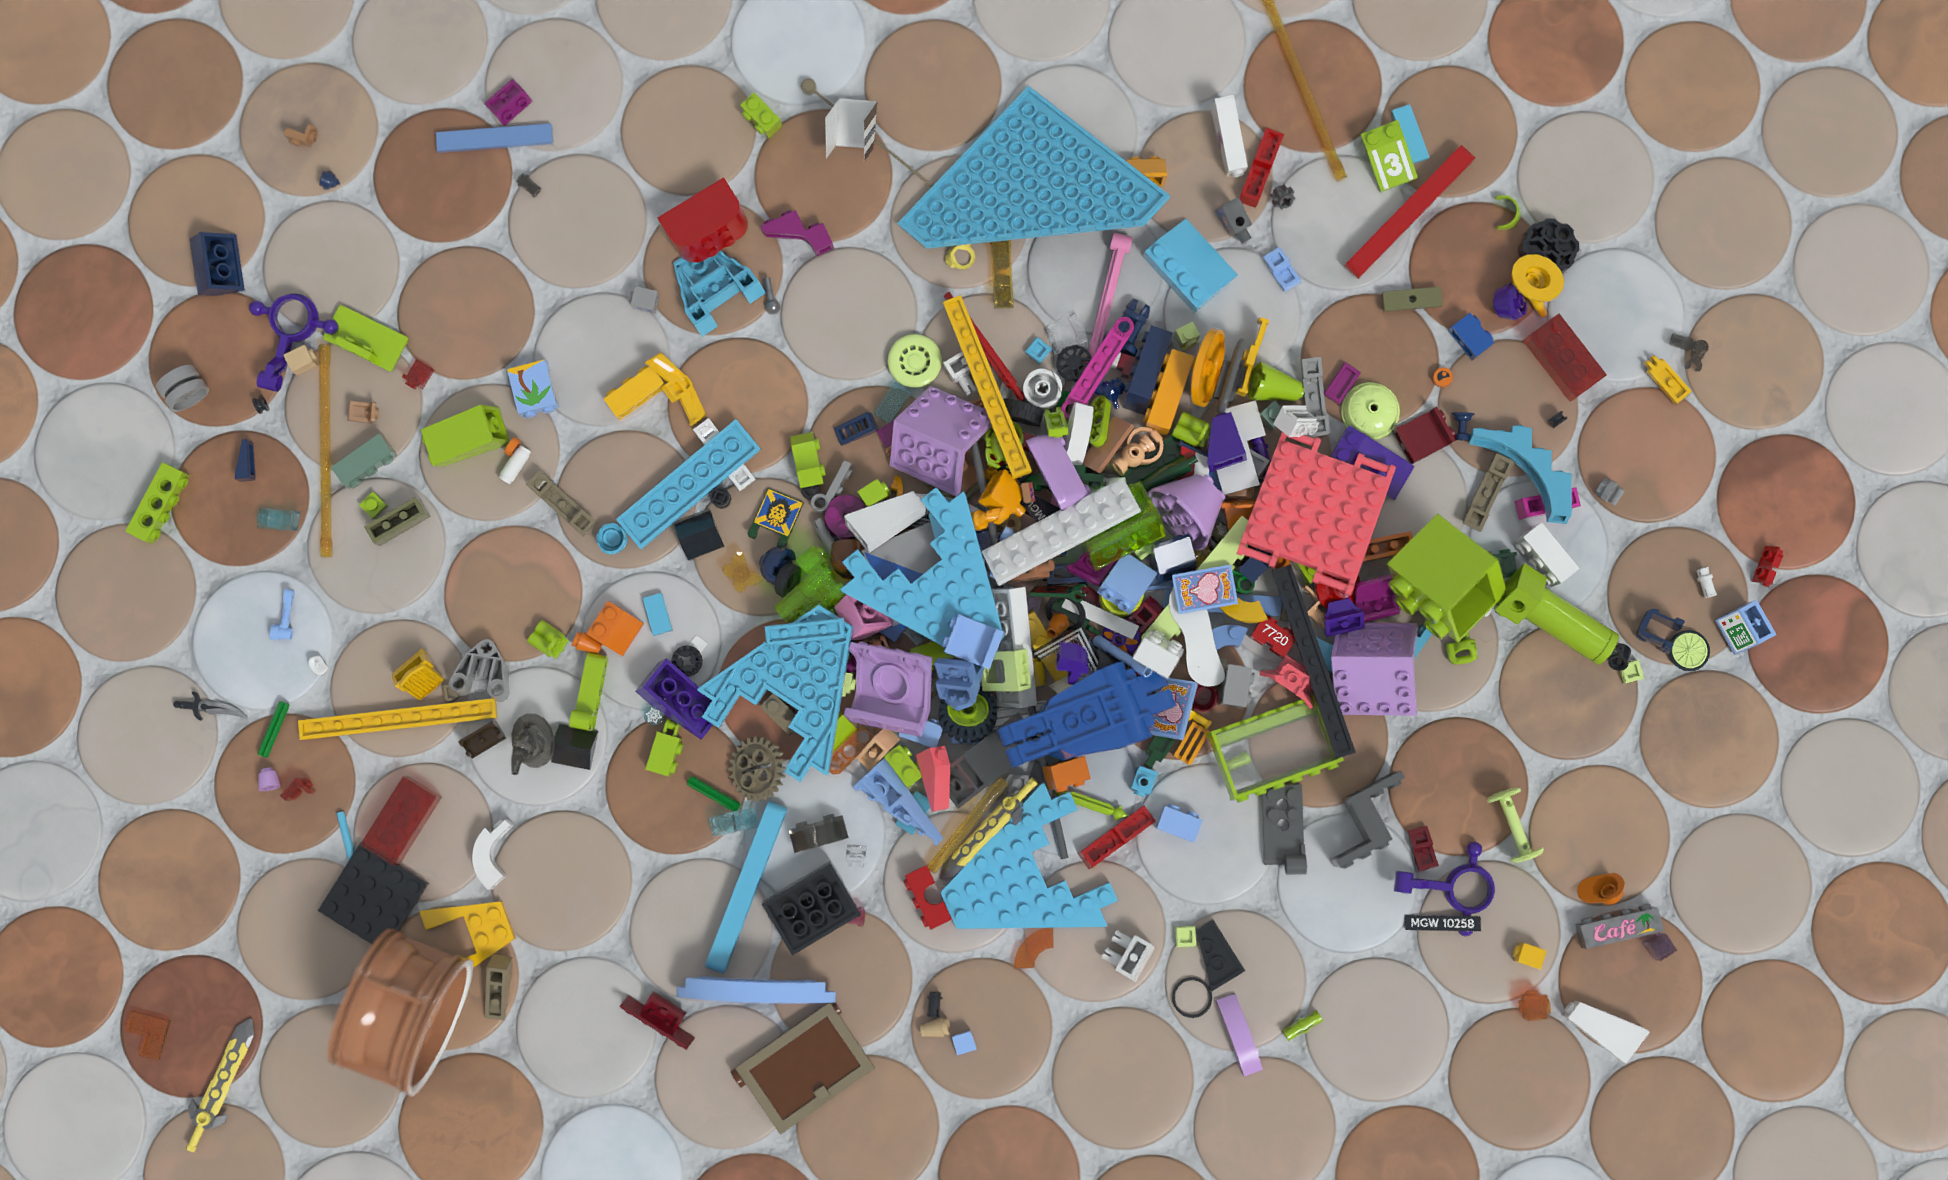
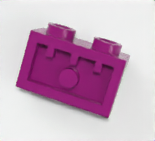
[484,78,532,126]

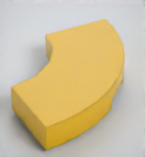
[1219,598,1268,623]

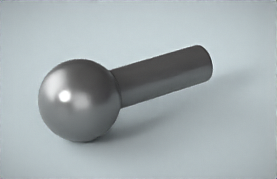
[763,277,780,314]

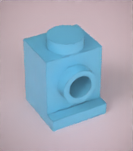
[1130,766,1158,797]

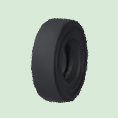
[774,563,801,598]

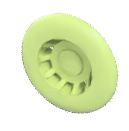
[888,334,942,388]

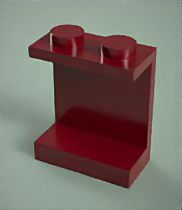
[1392,406,1456,464]

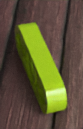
[1089,395,1111,447]

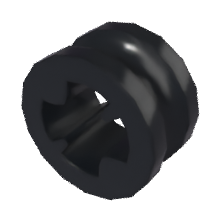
[252,395,270,414]
[1548,411,1568,428]
[801,485,819,500]

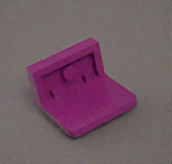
[1354,575,1400,623]

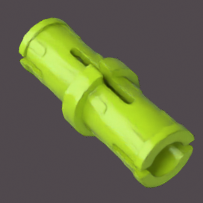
[1282,1010,1323,1041]

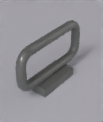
[1213,338,1246,414]

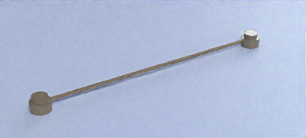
[801,78,933,187]

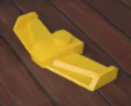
[1236,317,1269,397]
[645,352,707,427]

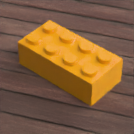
[1143,349,1195,436]

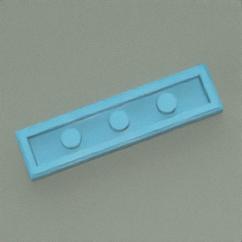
[765,618,846,646]

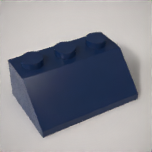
[190,232,245,296]

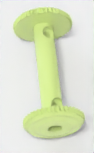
[1487,787,1544,863]

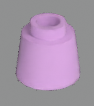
[258,768,281,791]

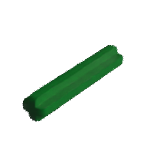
[257,701,290,758]
[687,776,741,813]

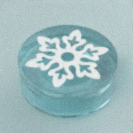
[644,706,665,726]

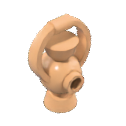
[1110,427,1163,476]

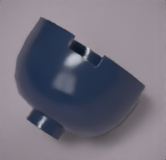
[759,547,796,585]

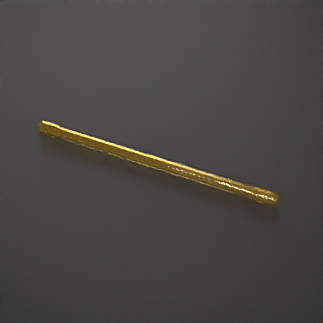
[1262,0,1347,182]
[318,344,332,557]

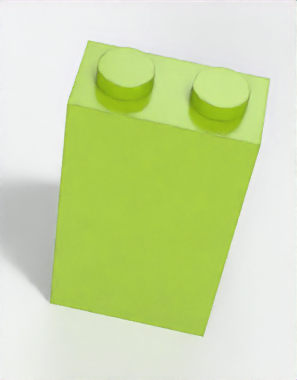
[421,404,510,467]

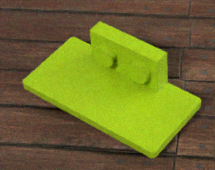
[323,305,409,372]

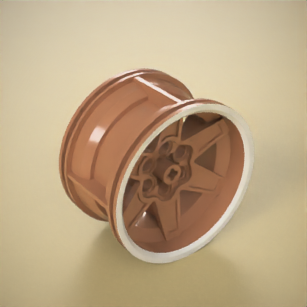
[327,928,473,1096]

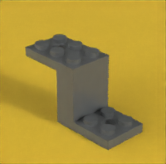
[949,712,1038,809]
[1330,771,1405,869]

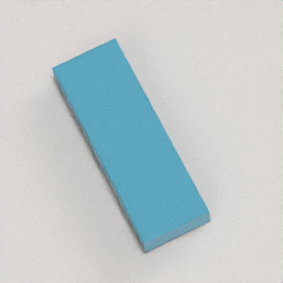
[1391,104,1430,164]

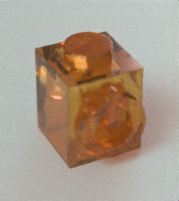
[1518,990,1551,1021]

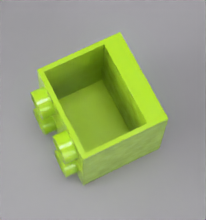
[1387,513,1507,643]

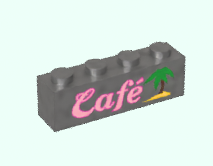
[1575,904,1664,949]

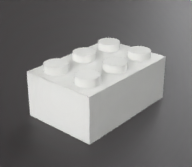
[1514,522,1580,587]
[1133,630,1185,679]

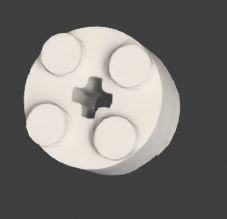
[1023,369,1062,410]

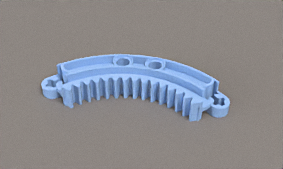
[676,976,836,1003]

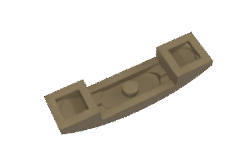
[1463,453,1515,532]
[526,471,597,537]

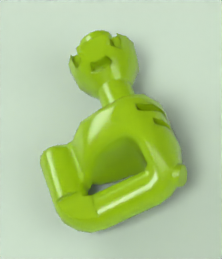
[1446,632,1478,665]

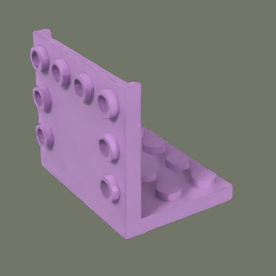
[890,386,992,496]
[1331,623,1418,716]

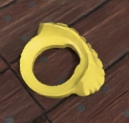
[945,244,975,270]

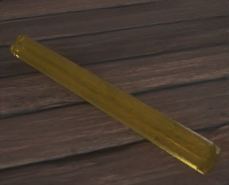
[927,777,1008,873]

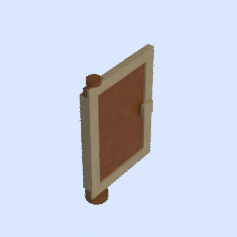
[730,1003,875,1135]

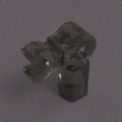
[1669,333,1709,372]

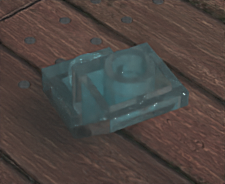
[257,508,300,531]
[709,808,758,837]

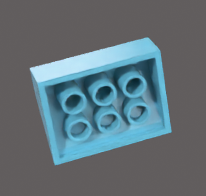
[1143,219,1238,313]

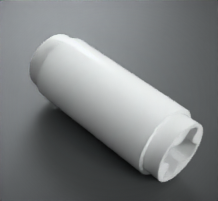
[498,445,531,485]

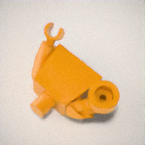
[971,465,1026,531]

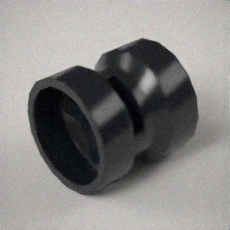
[710,487,732,509]

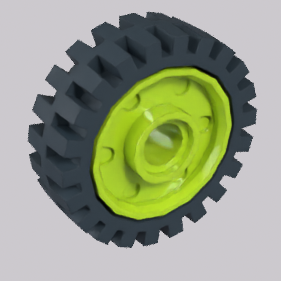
[938,686,997,743]

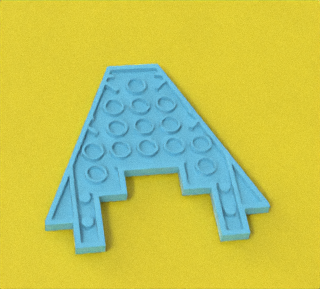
[840,488,1004,645]
[697,605,853,782]
[940,782,1118,929]

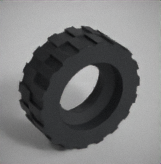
[1003,398,1044,426]

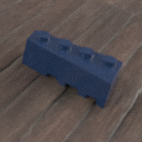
[1123,325,1173,415]

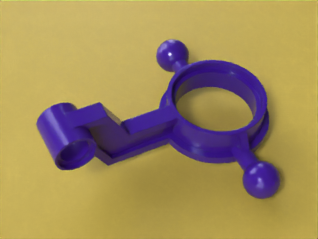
[249,293,339,392]
[1393,841,1495,937]

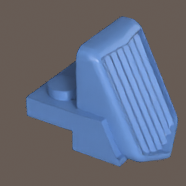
[934,658,984,711]

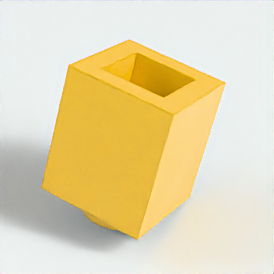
[1512,942,1547,970]

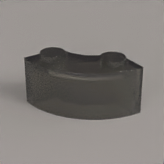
[789,813,849,853]

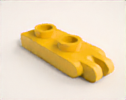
[1644,355,1692,405]

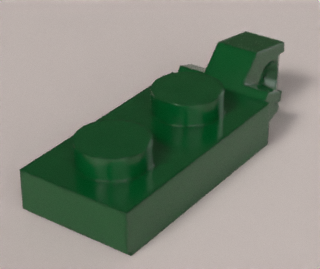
[1144,736,1176,768]

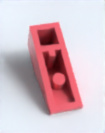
[916,746,950,812]

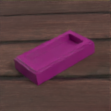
[1324,362,1361,405]

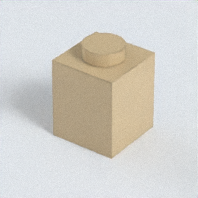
[284,345,318,376]

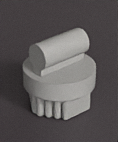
[1596,478,1625,505]

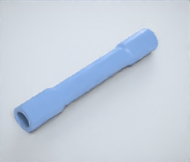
[1093,635,1153,677]

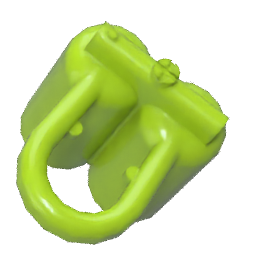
[1172,411,1211,448]
[527,620,569,659]

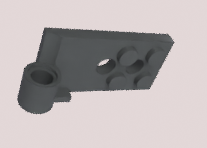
[1262,785,1307,875]

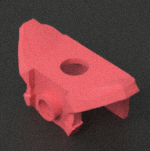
[1259,654,1314,709]

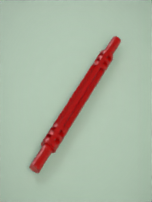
[944,292,1026,402]

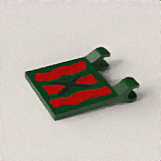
[1029,583,1088,603]

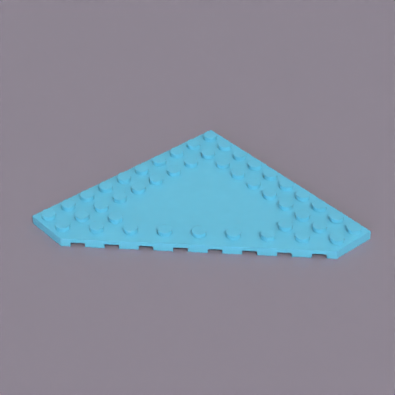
[897,86,1170,249]

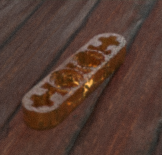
[829,724,882,775]

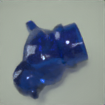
[1094,377,1125,410]

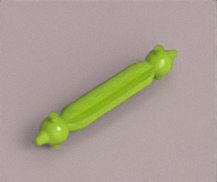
[1054,790,1128,821]

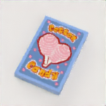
[1172,565,1238,614]
[1150,678,1198,740]

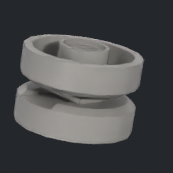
[156,365,209,412]

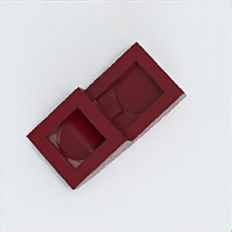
[1408,826,1439,872]

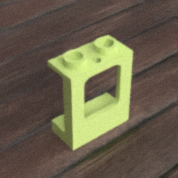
[981,649,1031,691]

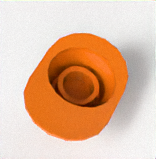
[1577,873,1625,905]

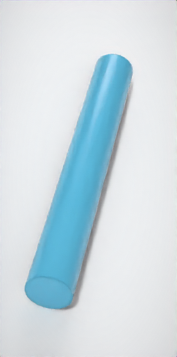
[336,811,354,861]

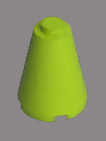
[1247,362,1304,401]

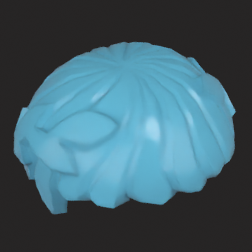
[596,523,628,555]

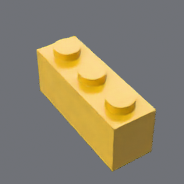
[603,366,665,421]

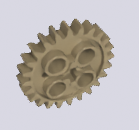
[728,737,787,801]

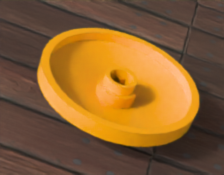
[1191,328,1225,407]

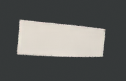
[1063,402,1094,465]

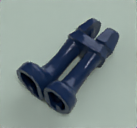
[1102,299,1150,357]

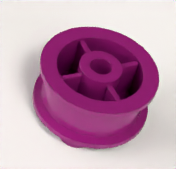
[825,495,867,540]

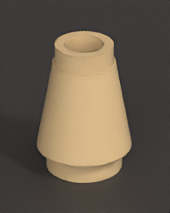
[920,1017,951,1037]

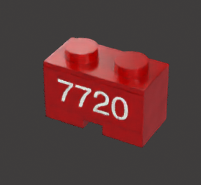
[1249,616,1295,658]

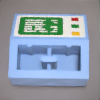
[1715,600,1777,655]

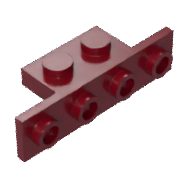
[619,991,695,1050]

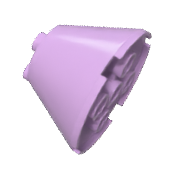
[1147,474,1225,550]

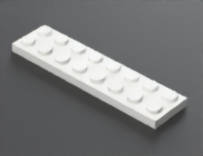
[981,477,1141,586]

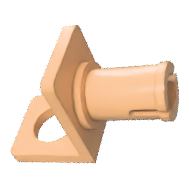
[1302,585,1325,628]

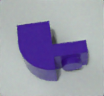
[1056,642,1088,685]

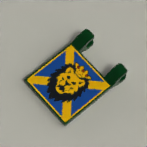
[748,488,804,548]

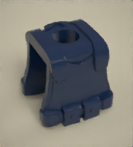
[1636,608,1685,654]

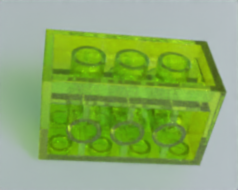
[1080,481,1166,571]

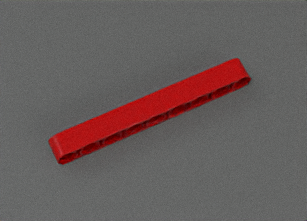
[1344,145,1476,279]

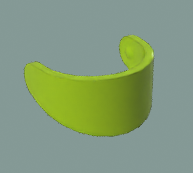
[1495,195,1521,230]

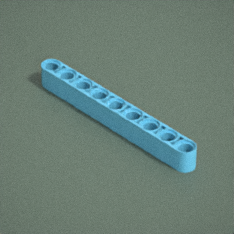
[705,801,788,974]

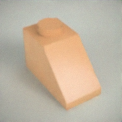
[856,729,901,771]

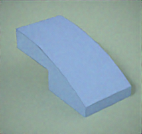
[1263,247,1301,293]

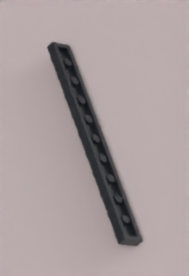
[1271,564,1356,759]

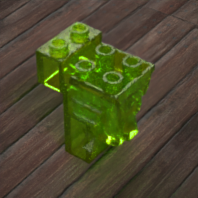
[773,545,846,624]

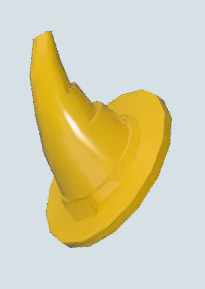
[1511,255,1564,317]

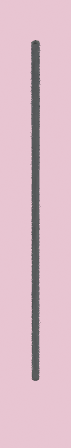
[970,441,1069,859]

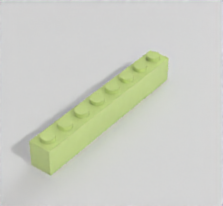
[1141,516,1248,641]

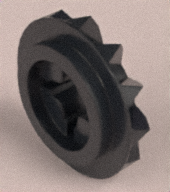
[671,645,703,677]

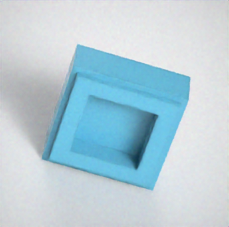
[1025,337,1052,365]

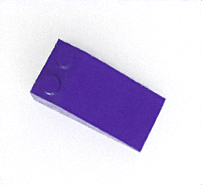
[1330,426,1415,500]
[635,658,713,740]

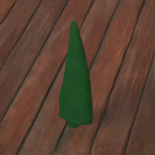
[1129,454,1198,497]

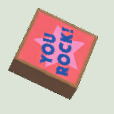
[1021,482,1035,503]

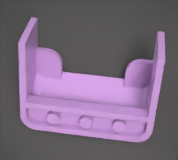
[1026,434,1092,511]

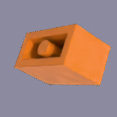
[1042,756,1091,793]

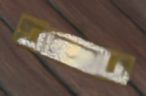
[991,240,1014,309]

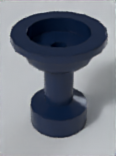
[1451,412,1475,441]

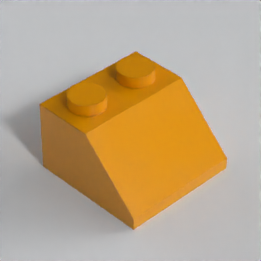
[1126,156,1167,187]

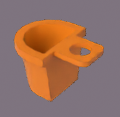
[1221,499,1257,532]

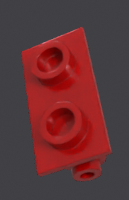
[1752,546,1784,588]

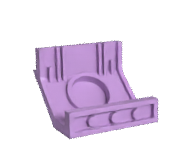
[844,642,932,737]

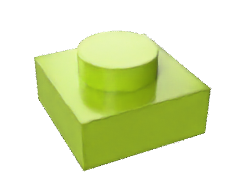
[359,491,388,519]

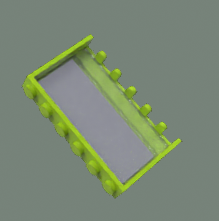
[1206,695,1344,803]

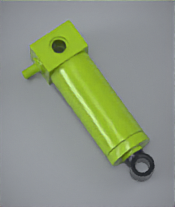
[1495,563,1631,671]

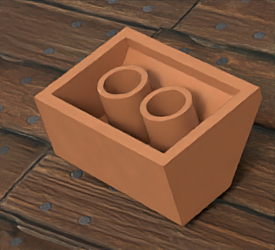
[1082,416,1134,475]

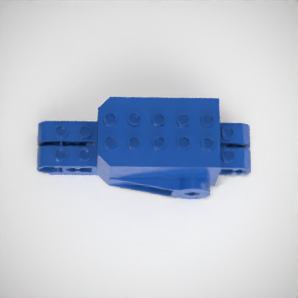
[997,661,1177,768]

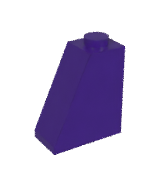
[1207,412,1247,473]

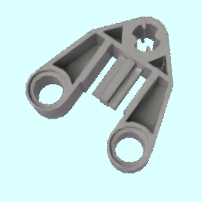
[449,639,509,702]

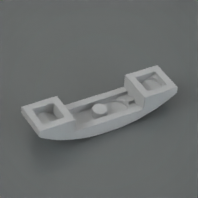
[1301,357,1330,437]

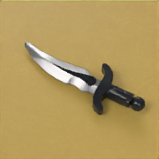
[173,691,247,721]

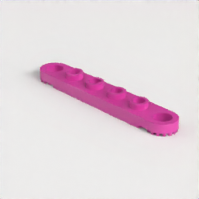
[1061,317,1134,419]

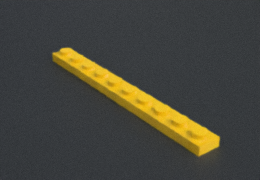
[943,295,1032,479]
[298,698,498,740]

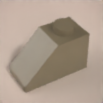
[760,694,796,735]

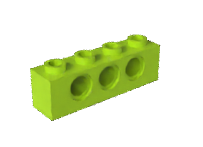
[125,462,190,544]

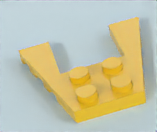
[419,901,516,968]

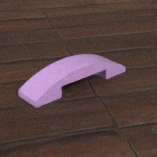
[1216,993,1263,1077]

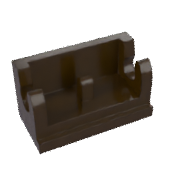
[458,721,507,759]

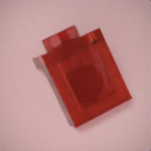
[402,359,435,390]
[280,777,316,801]

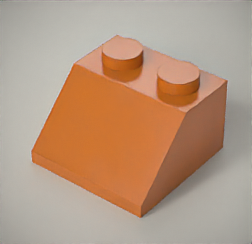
[586,601,644,656]

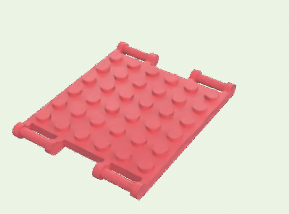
[1236,432,1396,596]

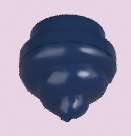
[319,170,340,190]

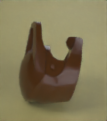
[830,539,862,579]

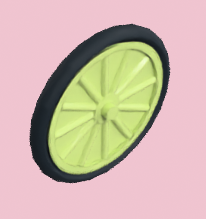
[1669,630,1710,671]

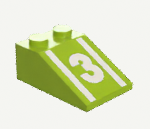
[1361,120,1418,192]

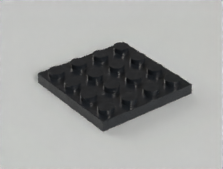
[318,842,429,945]

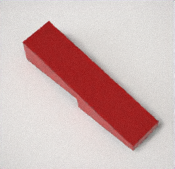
[1239,127,1284,208]
[1077,806,1156,869]

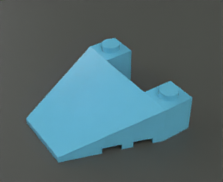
[673,251,766,337]

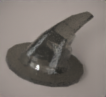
[511,713,555,775]

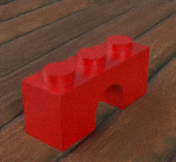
[903,865,952,930]

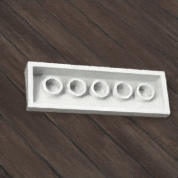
[991,587,1037,708]

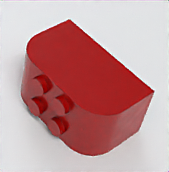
[657,177,748,263]

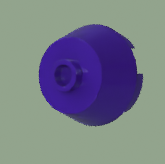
[1493,282,1527,321]

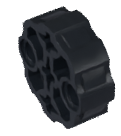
[1518,218,1579,274]

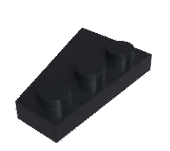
[1196,919,1245,992]

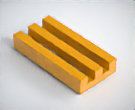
[1173,722,1210,766]

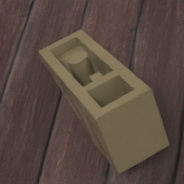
[485,954,513,1020]

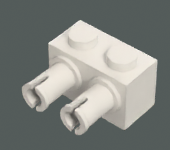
[943,352,977,396]
[1102,930,1155,983]

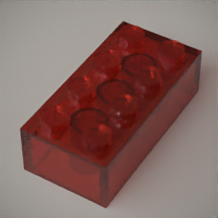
[1523,313,1607,402]
[360,776,442,865]

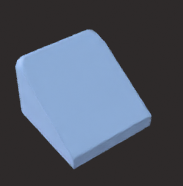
[952,1030,977,1055]

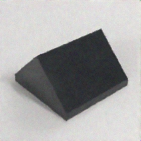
[674,510,725,561]
[551,724,599,770]

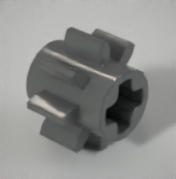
[1270,184,1296,210]

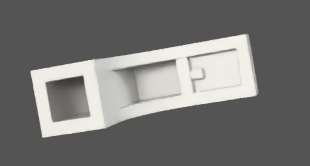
[472,819,514,890]

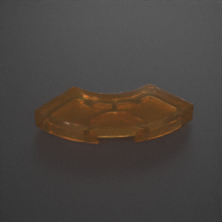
[1014,928,1053,968]

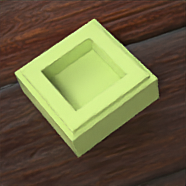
[1620,659,1644,684]
[1175,926,1196,947]

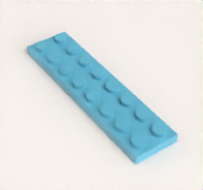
[616,419,762,550]

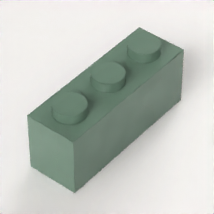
[331,433,397,489]

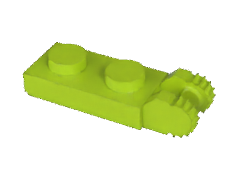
[1044,407,1068,438]

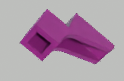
[761,210,834,256]

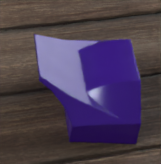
[1324,598,1365,637]

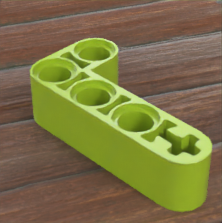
[569,652,608,731]

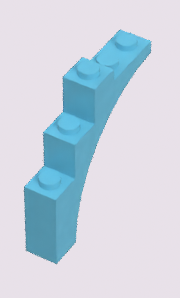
[1469,425,1572,524]

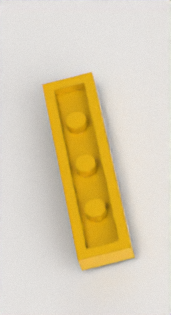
[1028,610,1068,682]

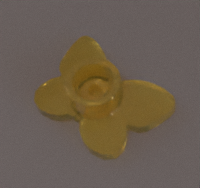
[722,551,762,592]

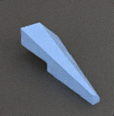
[853,758,943,846]

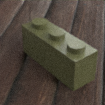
[364,497,431,546]

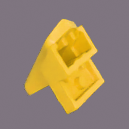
[391,648,444,700]

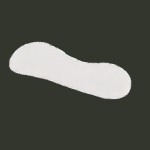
[1169,587,1225,686]

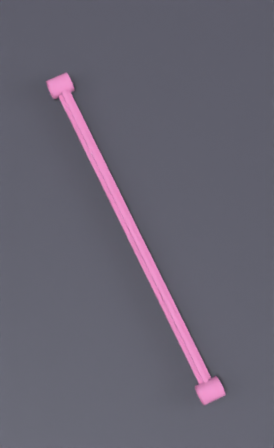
[1050,232,1133,508]

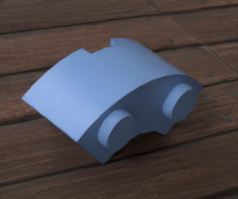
[1212,625,1248,651]

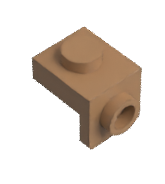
[284,124,318,148]
[347,401,379,424]

